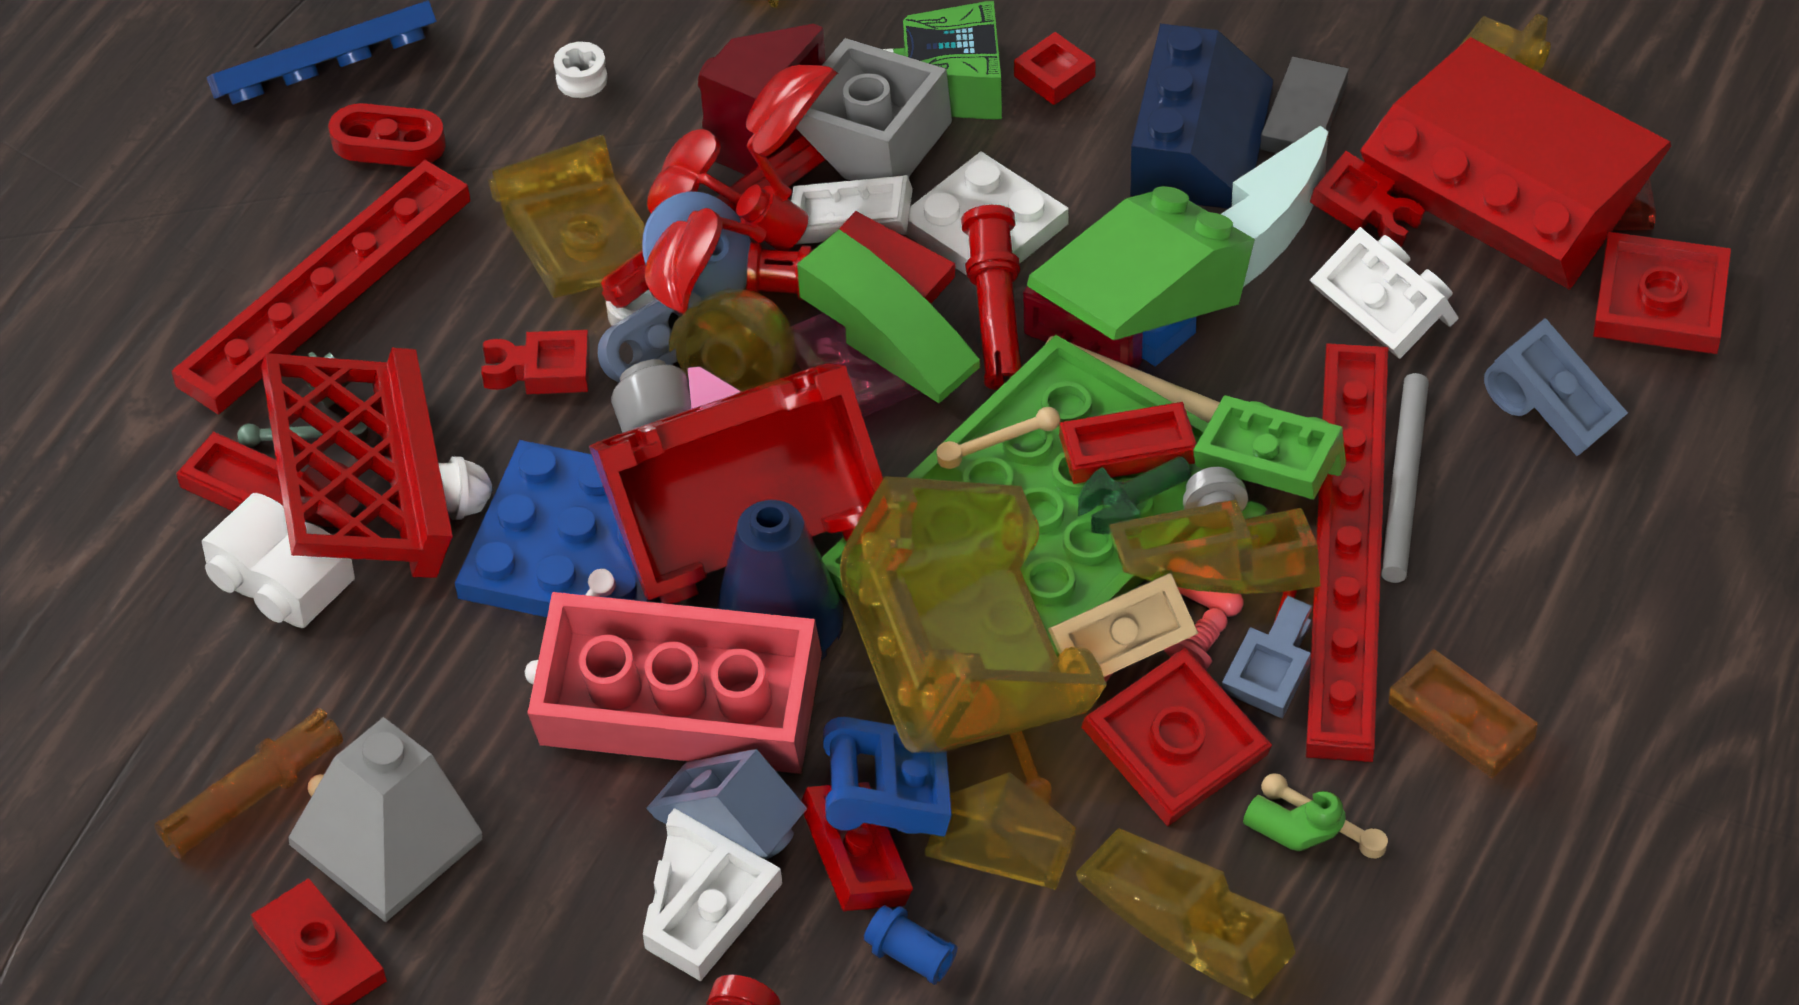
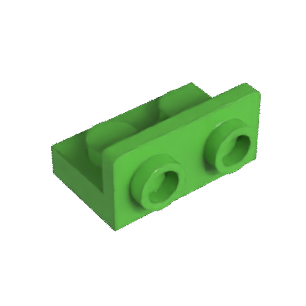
[1193,395,1346,499]

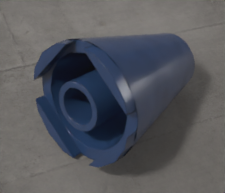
[715,500,844,662]

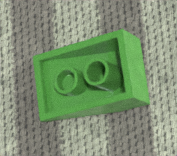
[1027,186,1255,340]

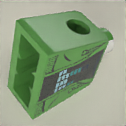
[883,1,1002,120]

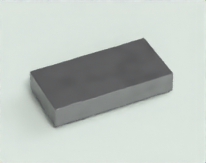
[1260,57,1349,153]

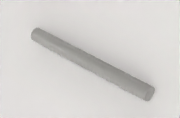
[1381,373,1429,583]

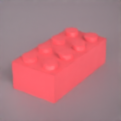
[527,592,822,774]

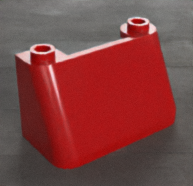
[589,363,895,604]

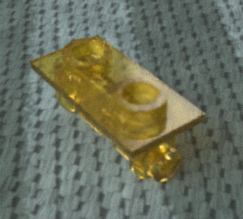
[488,134,618,226]

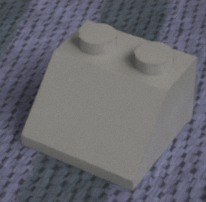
[796,38,952,181]

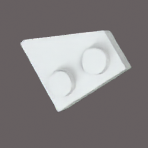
[643,808,782,981]

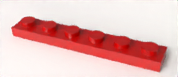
[171,160,471,415]

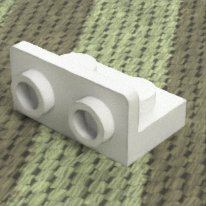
[1310,227,1459,359]

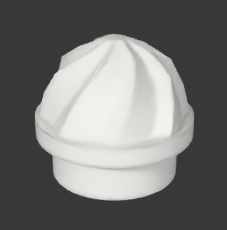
[438,457,492,520]

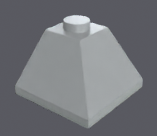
[288,717,482,922]

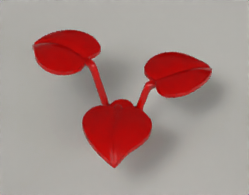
[645,65,839,314]

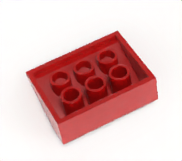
[1360,37,1671,290]

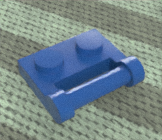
[823,717,952,837]

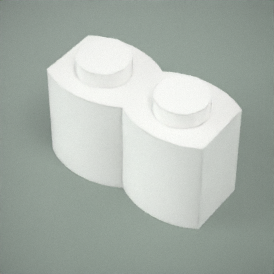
[202,493,355,628]

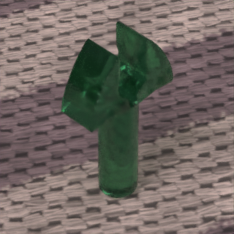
[1078,456,1192,535]

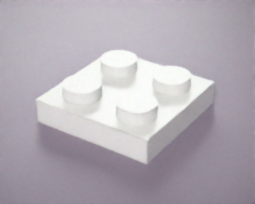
[905,151,1068,275]

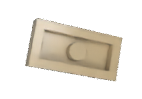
[1048,573,1198,689]

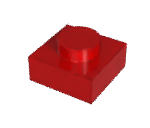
[1014,32,1096,105]

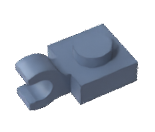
[1222,596,1312,719]

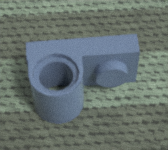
[1484,318,1628,456]

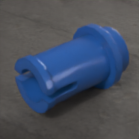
[864,905,958,985]

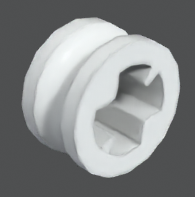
[553,42,608,98]

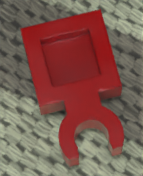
[1310,151,1425,247]
[481,330,590,394]

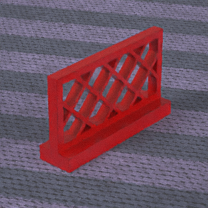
[261,347,453,578]

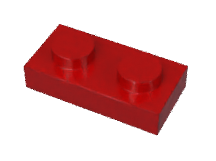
[801,782,913,912]

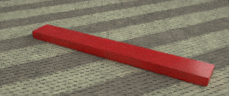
[1306,343,1388,762]

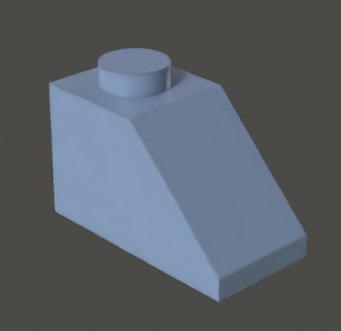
[646,749,807,859]

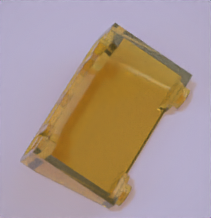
[840,476,1107,754]

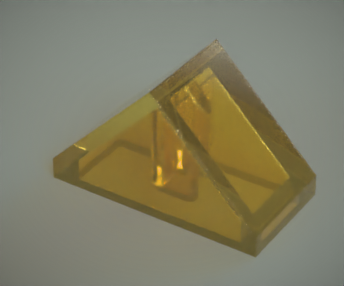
[925,772,1076,890]

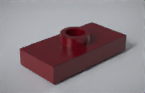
[1023,286,1143,369]

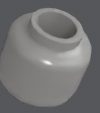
[611,359,691,433]

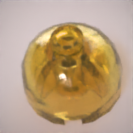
[669,288,796,392]

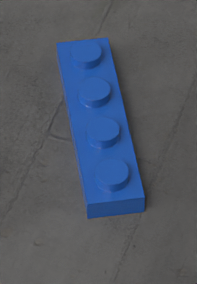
[206,0,437,105]

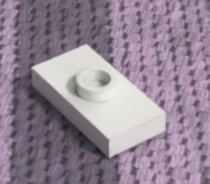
[791,175,913,245]

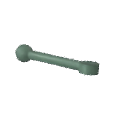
[237,422,369,448]

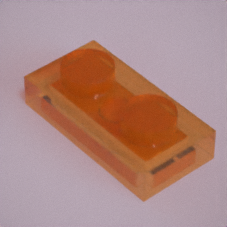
[1389,649,1538,779]

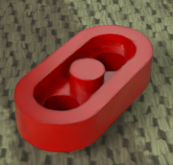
[328,103,446,167]

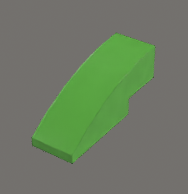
[797,229,980,403]

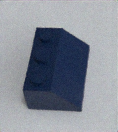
[1130,23,1273,209]

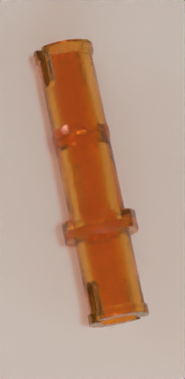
[154,708,343,859]

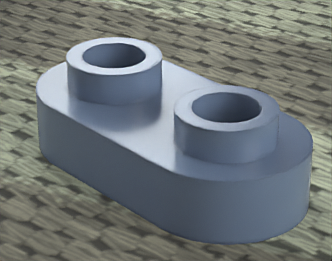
[598,292,712,382]

